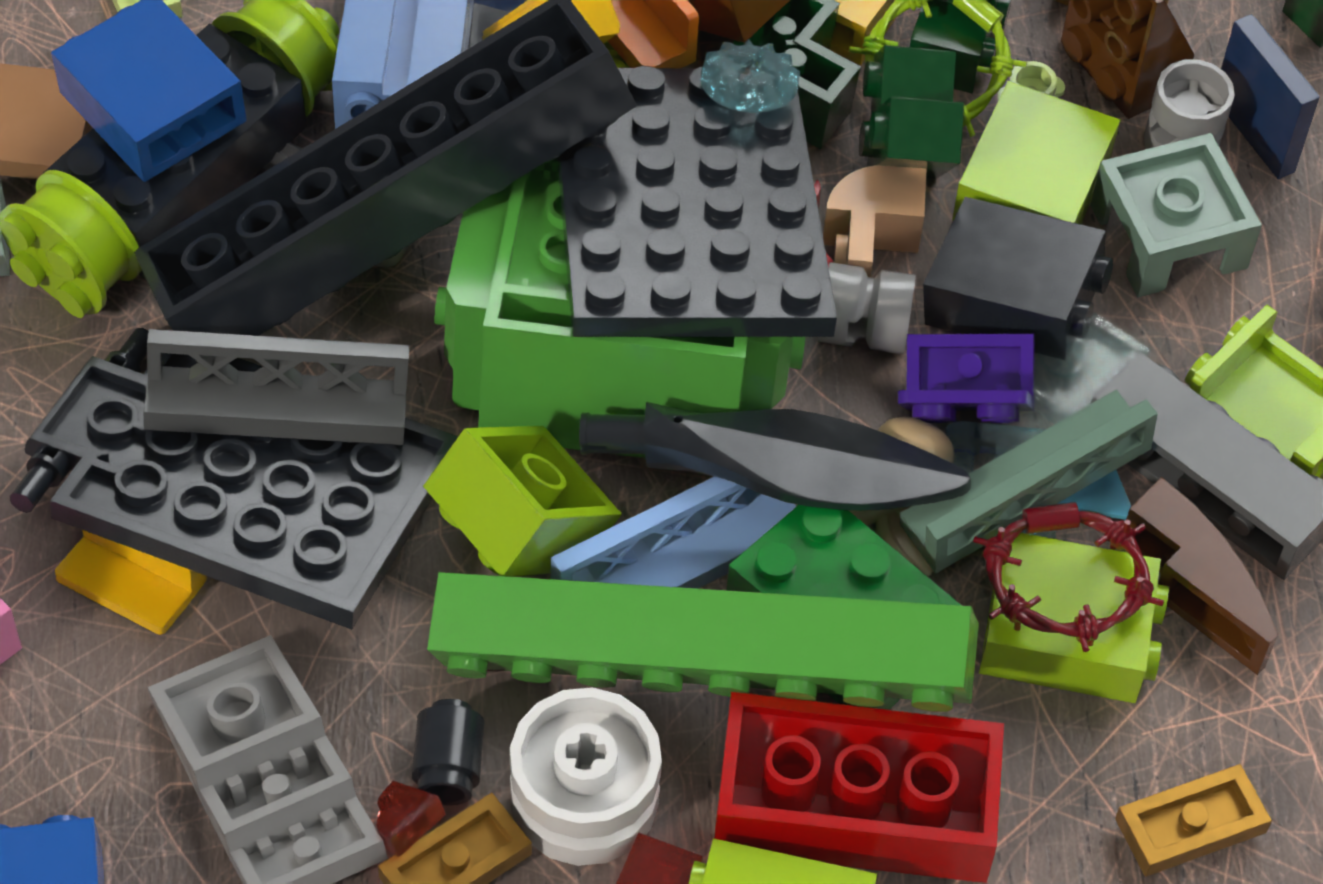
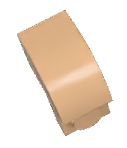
[823,165,926,277]

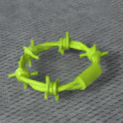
[849,0,1027,137]

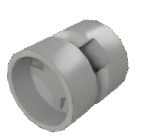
[1144,59,1235,149]
[818,262,916,355]

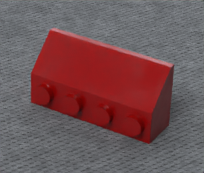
[714,692,1004,883]

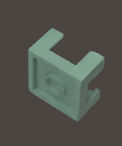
[1090,133,1262,298]

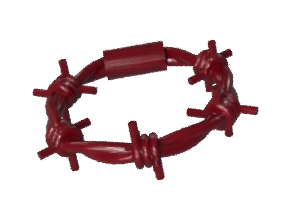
[973,502,1164,652]

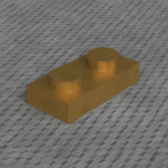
[1115,764,1272,877]
[378,792,532,884]

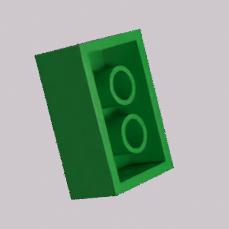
[726,505,962,710]

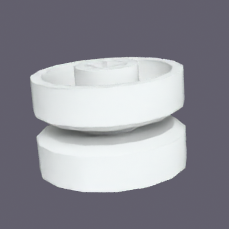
[510,687,662,866]

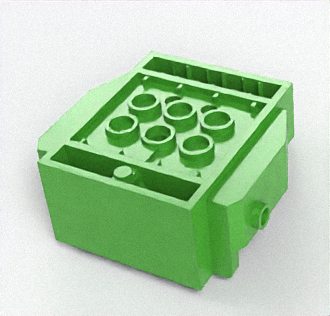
[434,158,805,458]

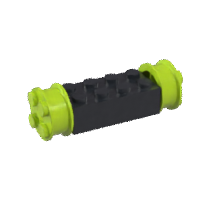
[0,0,339,318]

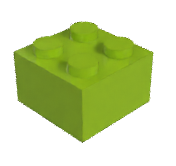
[423,426,622,577]

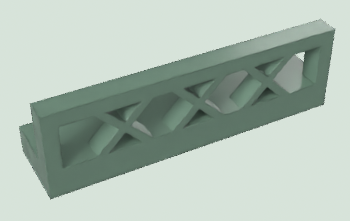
[900,389,1158,574]

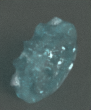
[700,39,800,113]

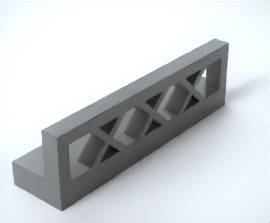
[143,329,409,445]

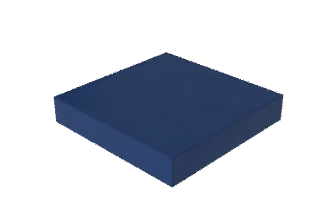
[1221,14,1320,179]

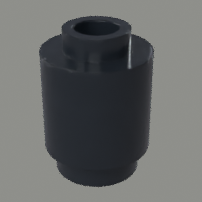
[412,699,485,806]

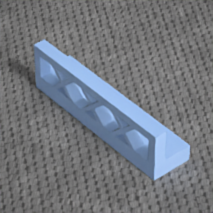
[551,477,796,589]

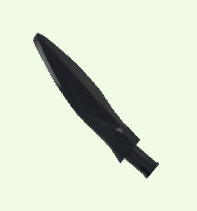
[579,402,971,511]

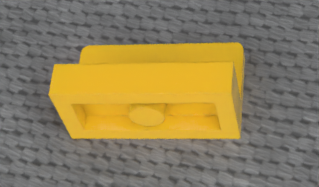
[55,530,207,635]

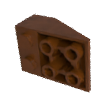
[1061,0,1195,119]

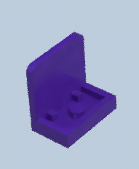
[898,334,1035,423]

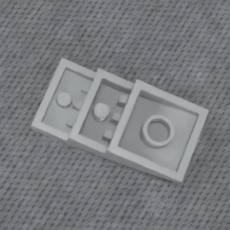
[148,635,388,884]

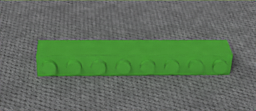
[427,572,979,712]

